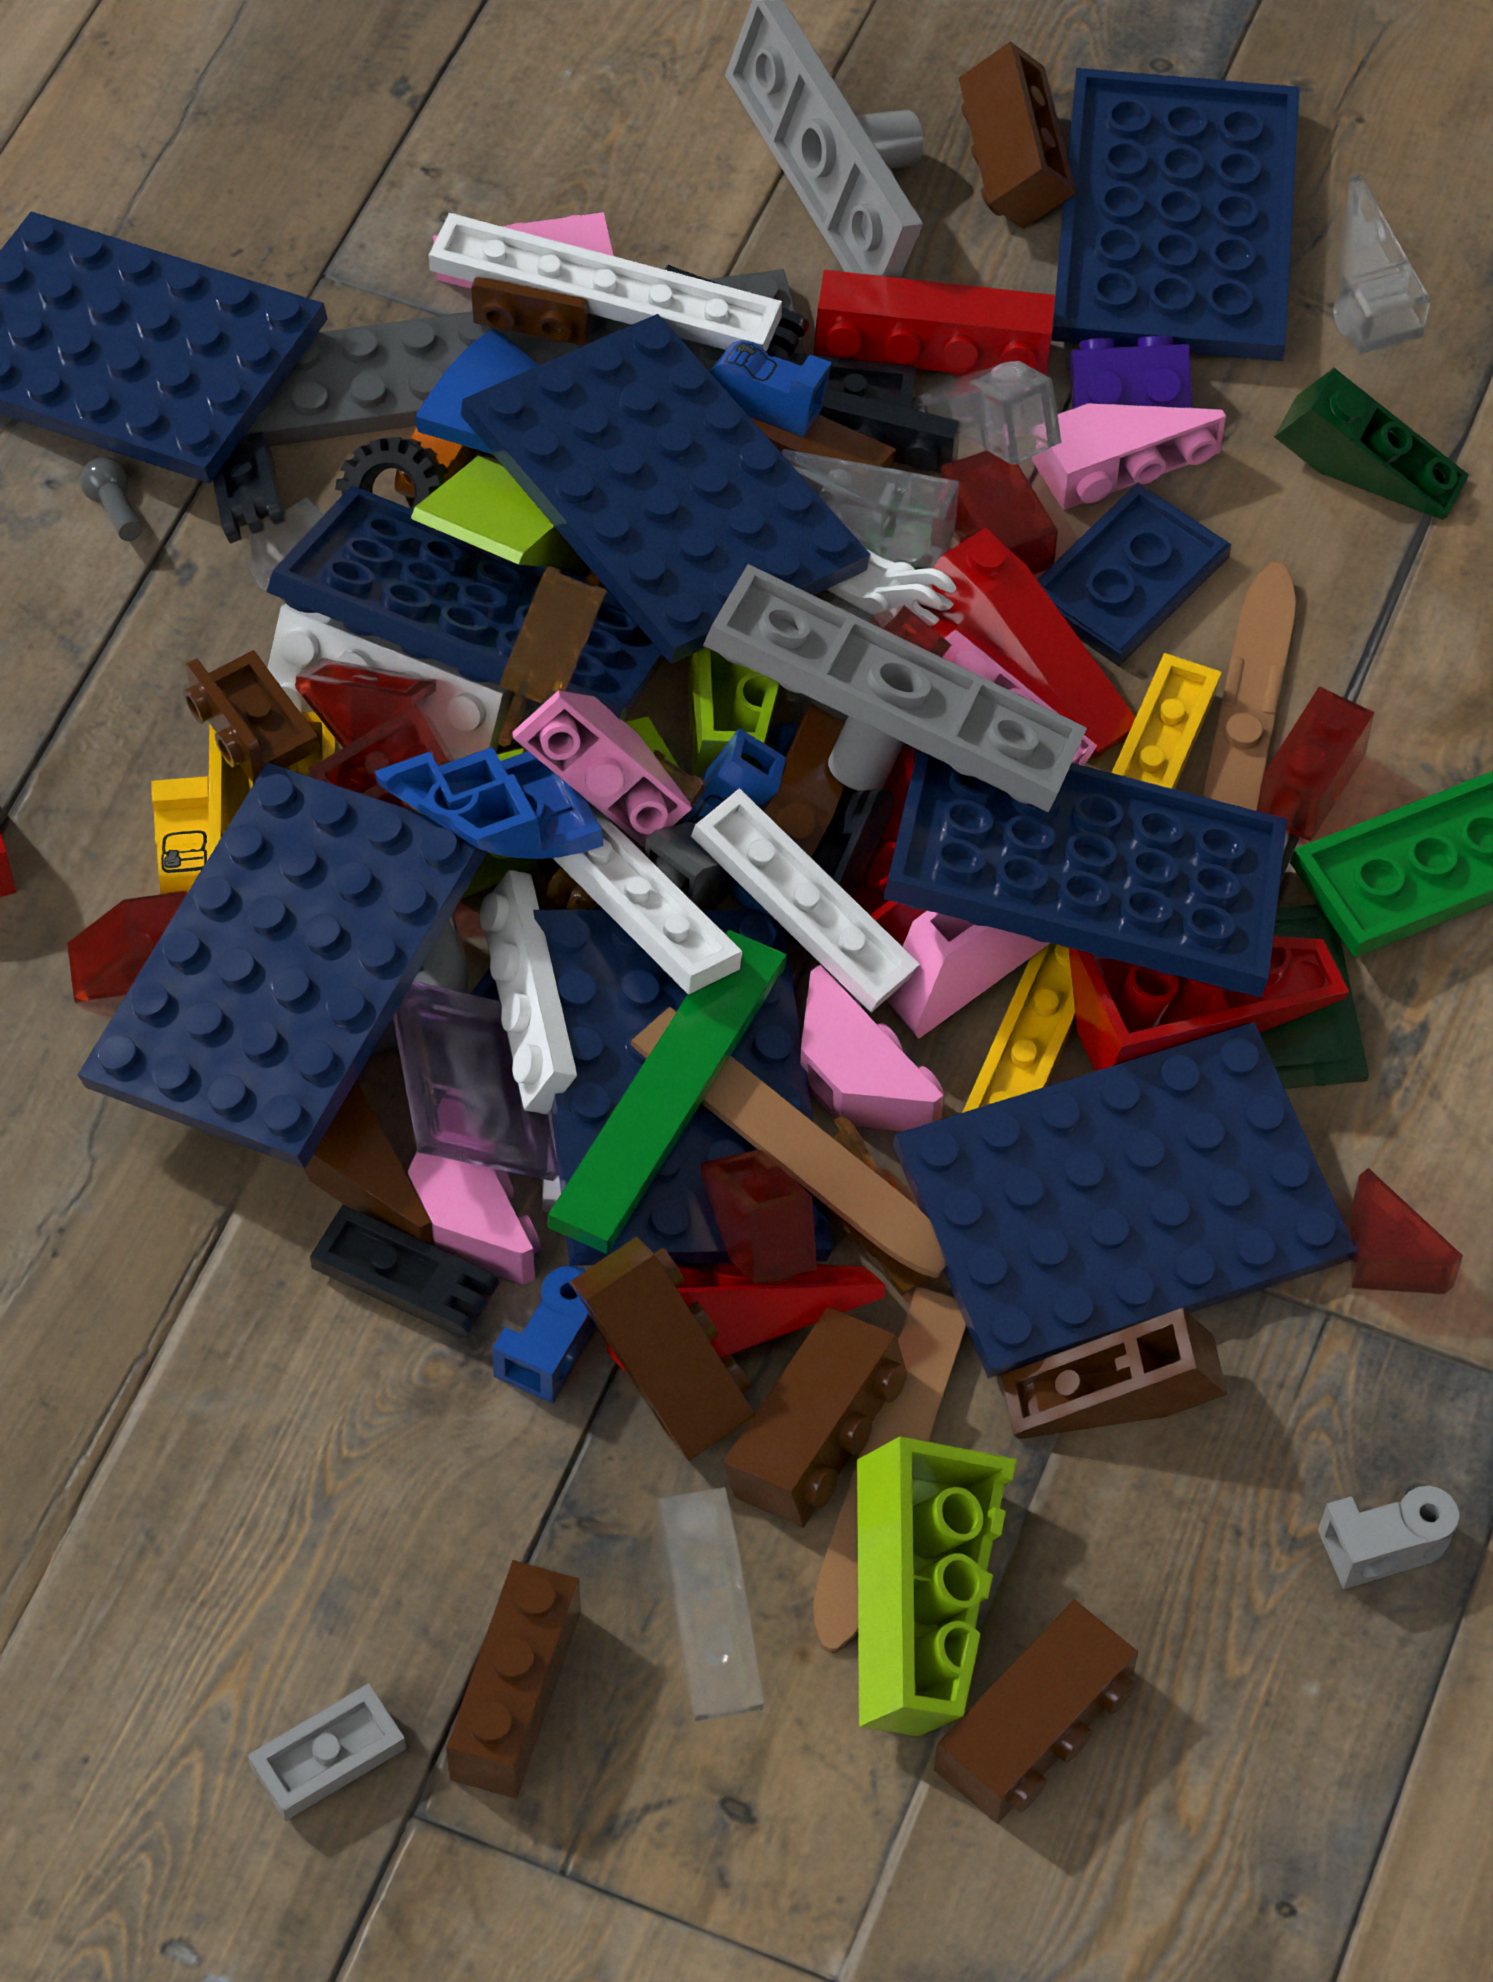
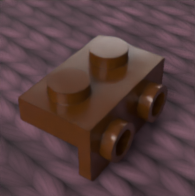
[471,277,597,346]
[183,650,320,784]

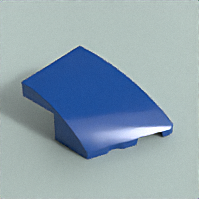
[415,329,539,454]
[375,747,604,859]

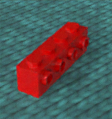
[814,270,1055,383]

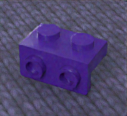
[1066,336,1192,409]

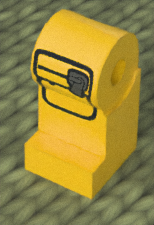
[151,776,209,900]

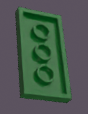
[1290,771,1493,958]

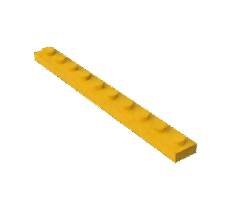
[962,653,1222,1113]

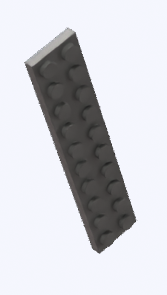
[242,269,805,446]

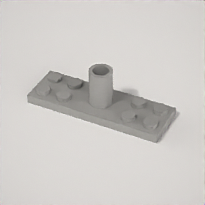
[725,0,923,278]
[703,564,1087,812]

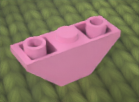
[512,690,692,848]
[886,911,1050,1039]
[800,965,944,1132]
[408,1092,541,1285]

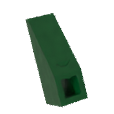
[1274,368,1469,520]

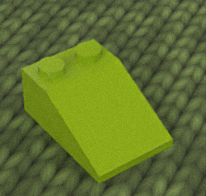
[411,456,581,570]

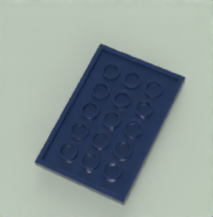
[1051,68,1300,361]
[0,211,328,484]
[460,314,871,664]
[266,485,666,721]
[883,749,1287,997]
[77,763,488,1169]
[533,910,833,1266]
[892,1022,1356,1378]

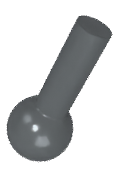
[80,457,142,541]

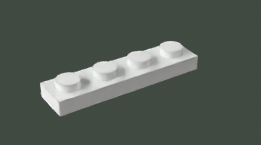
[691,788,920,1013]
[553,799,742,995]
[479,870,577,1114]

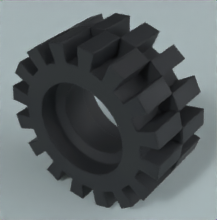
[335,437,448,510]

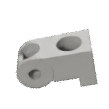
[1318,1486,1460,1590]

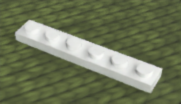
[429,213,782,351]

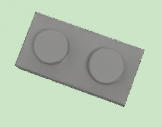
[247,1683,407,1821]

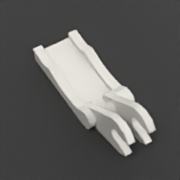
[826,550,957,626]

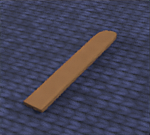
[1202,561,1296,811]
[630,1007,946,1278]
[813,1287,967,1653]

